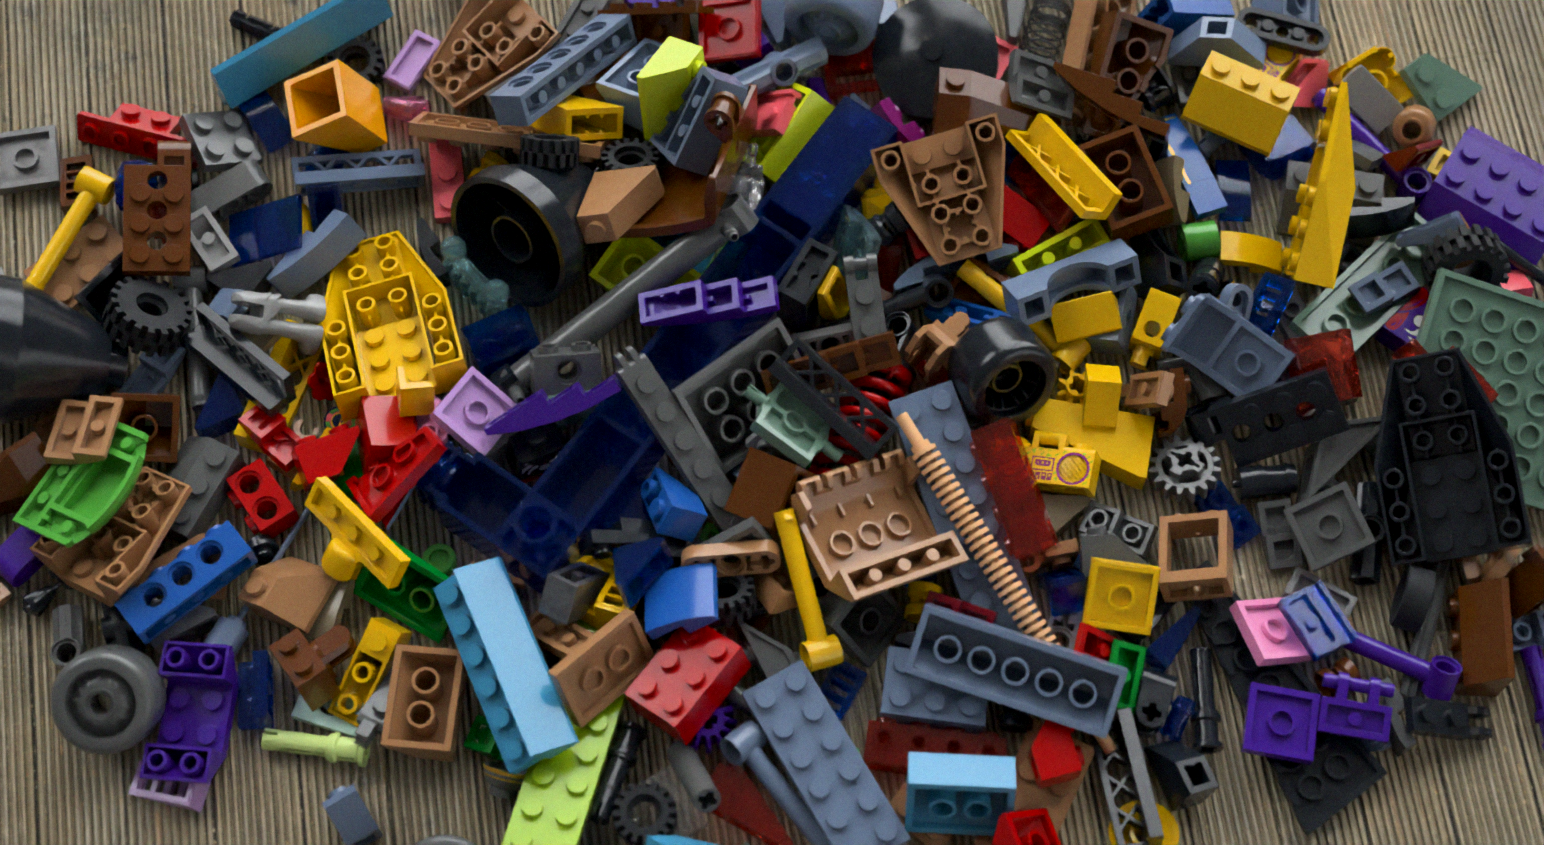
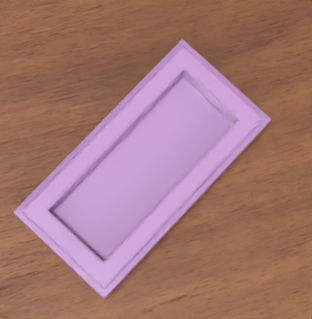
[383,29,441,95]

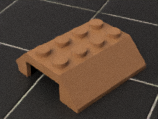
[791,448,969,603]

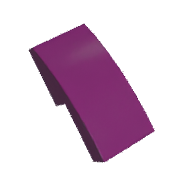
[869,97,926,144]

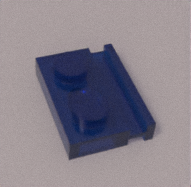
[1277,580,1359,662]

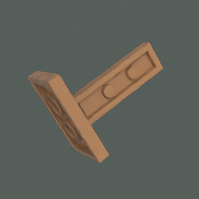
[527,608,655,728]

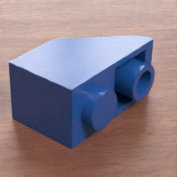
[640,467,708,542]

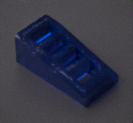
[1249,271,1296,337]
[1145,606,1201,673]
[820,660,868,723]

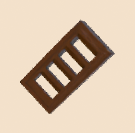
[60,154,98,215]

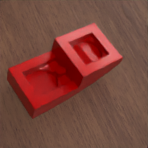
[238,405,302,473]

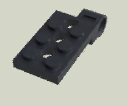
[1184,366,1350,467]

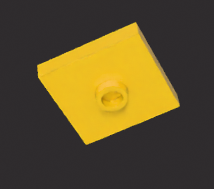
[1081,557,1161,636]

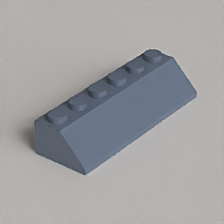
[904,602,1128,739]

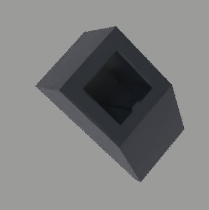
[1143,739,1219,812]

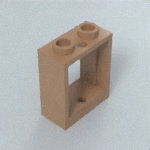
[1158,510,1233,603]

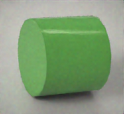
[1176,219,1221,263]

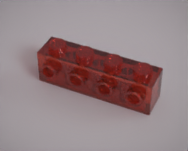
[969,417,1061,562]
[863,717,1008,775]

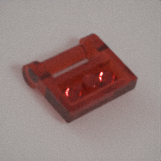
[822,38,882,101]

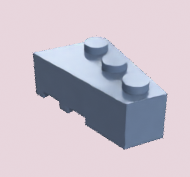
[649,66,748,176]

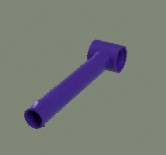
[1311,88,1432,206]
[1301,611,1462,701]

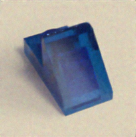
[1037,567,1086,617]

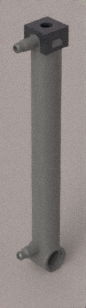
[489,191,759,404]

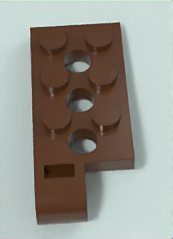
[122,140,192,276]

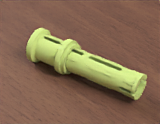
[261,727,371,767]

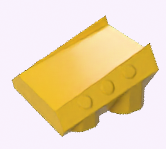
[1328,45,1414,104]

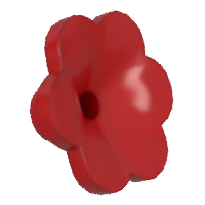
[307,362,335,401]

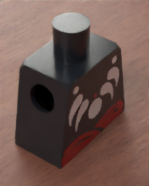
[505,422,576,486]

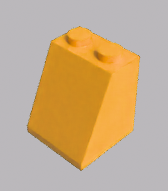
[284,59,388,153]

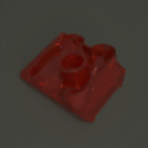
[1283,329,1363,409]

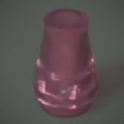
[382,96,431,124]

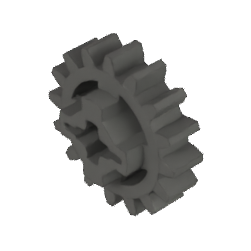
[1148,435,1221,503]

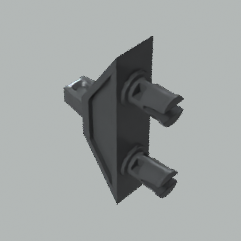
[1295,409,1381,504]
[735,622,813,724]

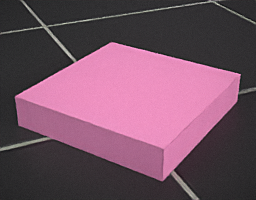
[1229,597,1317,667]

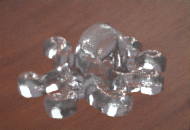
[728,143,764,212]

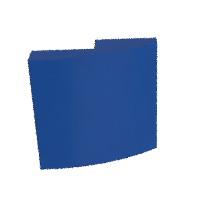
[645,563,718,640]

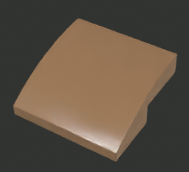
[43,395,125,465]

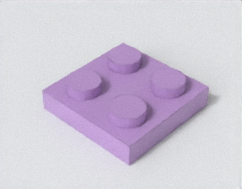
[429,366,517,460]

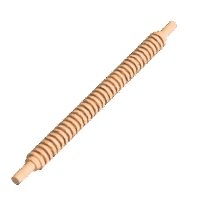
[895,412,1117,755]

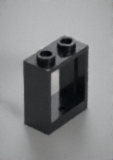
[776,237,838,333]

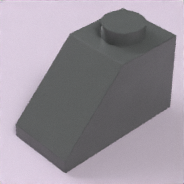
[1078,526,1149,577]

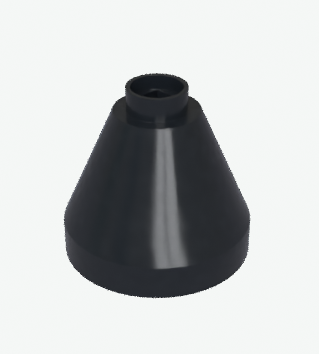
[451,162,602,307]
[0,274,128,425]

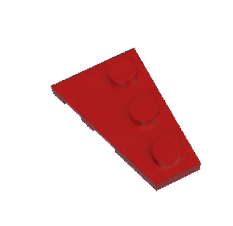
[345,426,447,524]

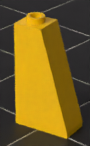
[1024,399,1155,490]

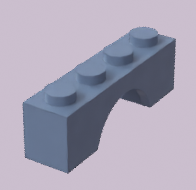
[1001,238,1142,325]

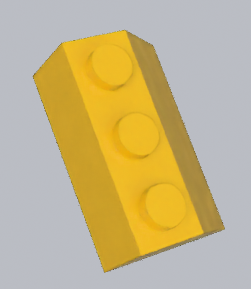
[1181,50,1301,157]

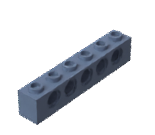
[489,14,638,126]

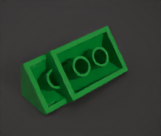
[353,535,450,644]

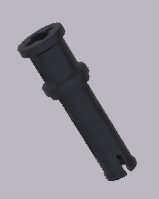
[1190,647,1223,754]
[588,721,647,826]

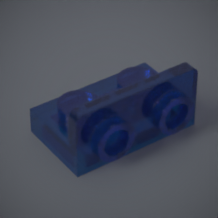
[238,650,274,731]

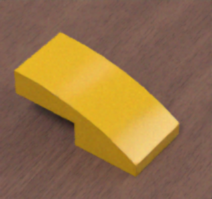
[1219,230,1282,274]

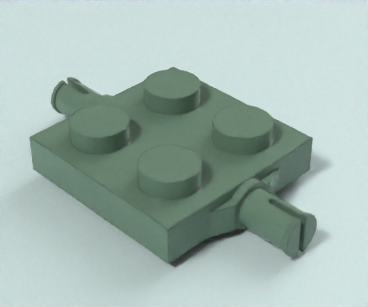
[742,381,844,469]

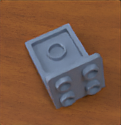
[1160,293,1296,397]

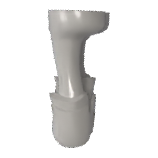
[228,291,326,356]

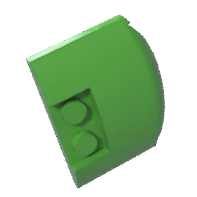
[12,422,149,548]

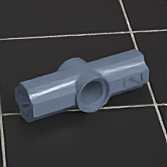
[731,36,829,99]

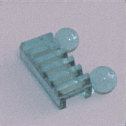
[440,235,510,323]

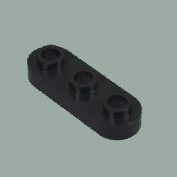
[1237,7,1330,57]

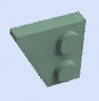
[1398,53,1483,122]

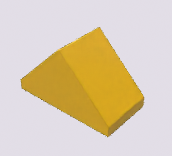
[1082,363,1122,430]

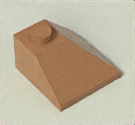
[237,556,338,634]

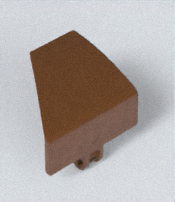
[620,84,757,238]

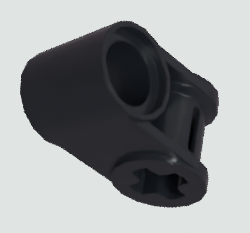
[1137,67,1179,113]
[1133,667,1177,738]

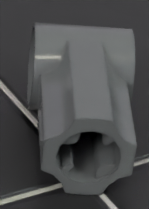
[50,604,86,671]

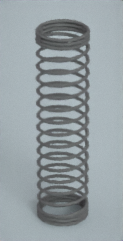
[1004,0,1072,148]

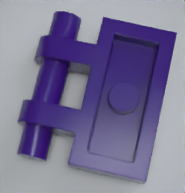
[1316,672,1395,743]

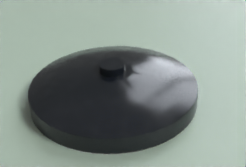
[872,0,999,121]

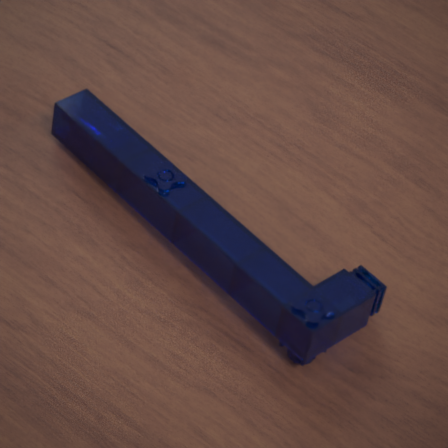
[414,95,898,595]

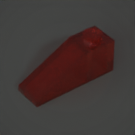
[1007,153,1075,233]
[710,762,794,845]

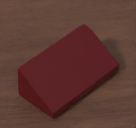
[1382,139,1443,172]

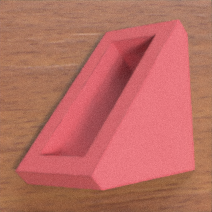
[1284,58,1329,108]

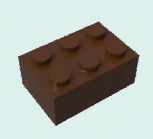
[1078,123,1174,241]

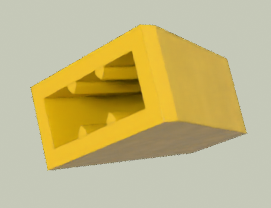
[530,95,624,141]

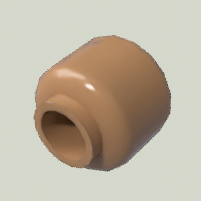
[1392,104,1437,148]

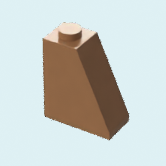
[576,165,665,244]

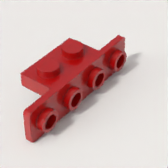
[77,103,198,168]

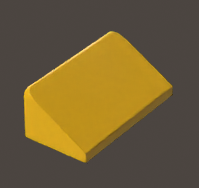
[1051,291,1122,344]

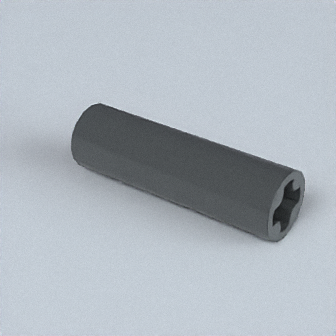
[667,741,721,813]

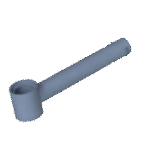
[719,720,830,845]

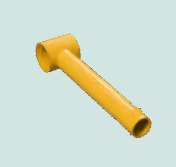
[26,166,118,291]
[956,259,1091,376]
[773,508,843,673]

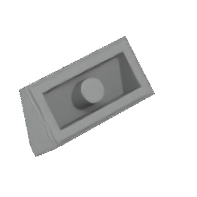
[1342,65,1405,135]

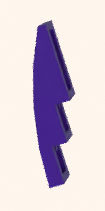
[638,275,780,326]
[484,374,622,435]

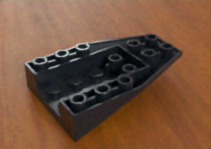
[1374,347,1534,569]

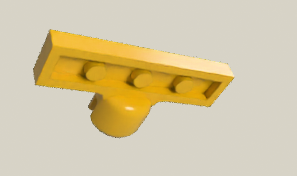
[304,476,411,589]

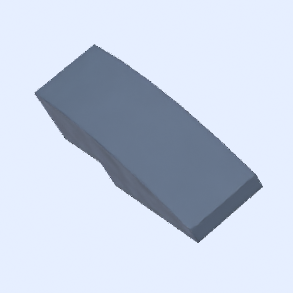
[265,209,367,299]

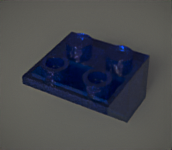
[460,303,540,382]

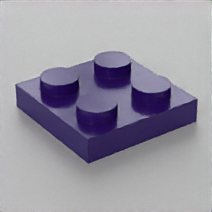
[1241,682,1321,765]

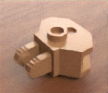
[904,311,971,384]

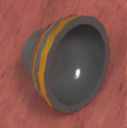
[483,762,527,799]

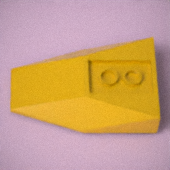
[1279,81,1356,289]
[319,230,468,421]

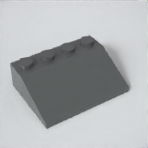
[671,317,821,474]

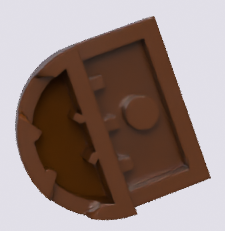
[1149,367,1191,439]

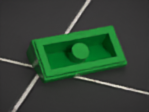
[1109,639,1147,714]

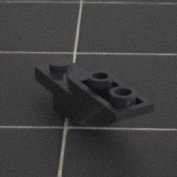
[578,517,704,572]

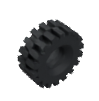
[1420,224,1511,292]
[102,275,193,357]

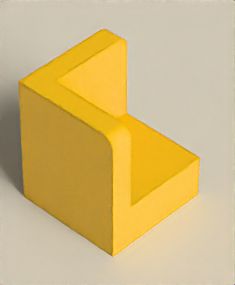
[396,366,435,417]

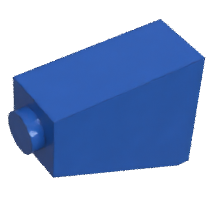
[1137,0,1235,40]

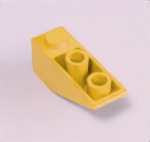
[327,617,413,727]

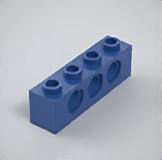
[114,520,258,645]

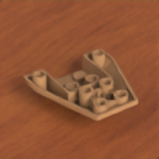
[422,0,562,111]
[870,113,1006,267]
[29,466,192,607]

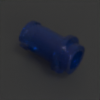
[1160,695,1196,742]

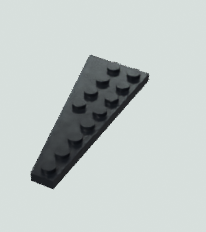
[1189,560,1387,836]

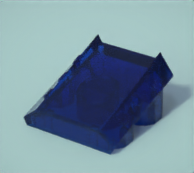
[1238,113,1314,180]

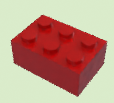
[624,625,751,746]

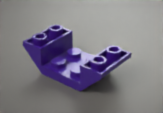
[139,640,238,784]

